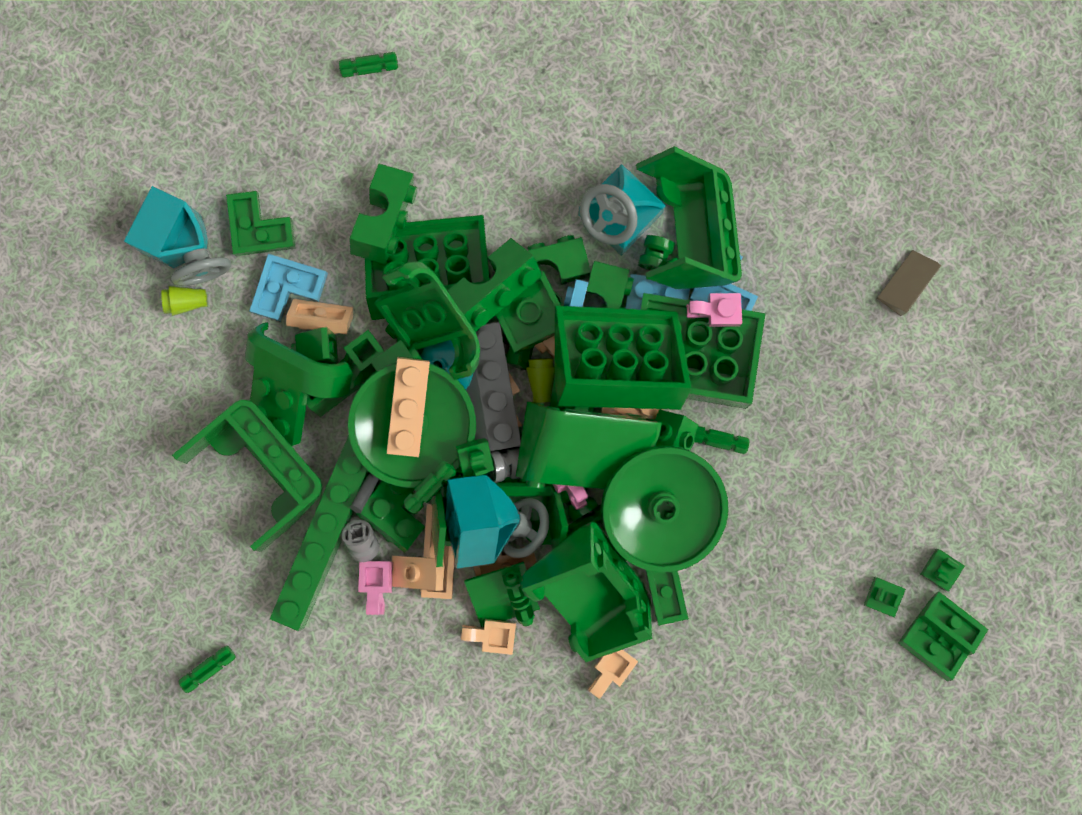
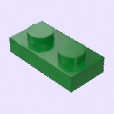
[645,570,689,626]

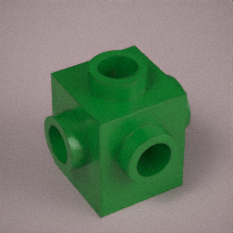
[655,409,699,450]

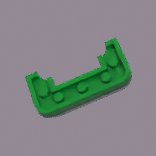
[516,401,662,489]
[520,522,652,662]

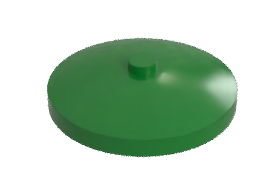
[348,362,476,488]
[601,446,729,573]

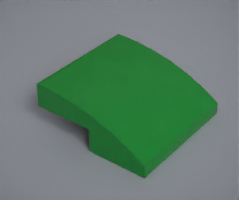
[898,591,989,682]

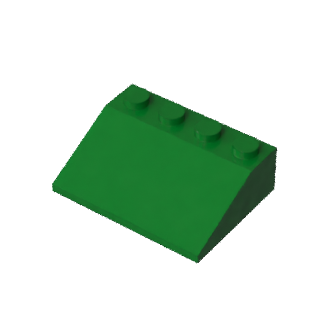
[365,215,490,320]
[640,293,766,409]
[555,306,692,410]

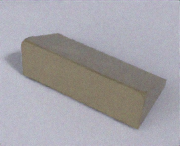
[876,250,942,316]

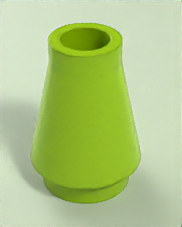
[161,286,208,316]
[526,358,555,403]

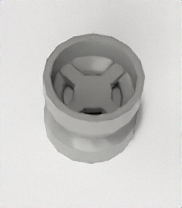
[486,448,520,483]
[342,520,380,562]

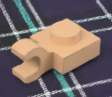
[461,619,516,655]
[588,650,638,699]

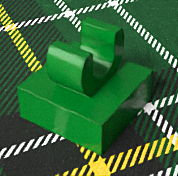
[502,337,534,370]
[455,438,494,478]
[920,549,965,592]
[864,577,906,618]

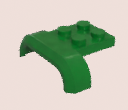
[374,262,480,380]
[245,322,353,446]

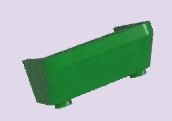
[636,146,742,289]
[172,400,322,552]
[432,468,568,567]

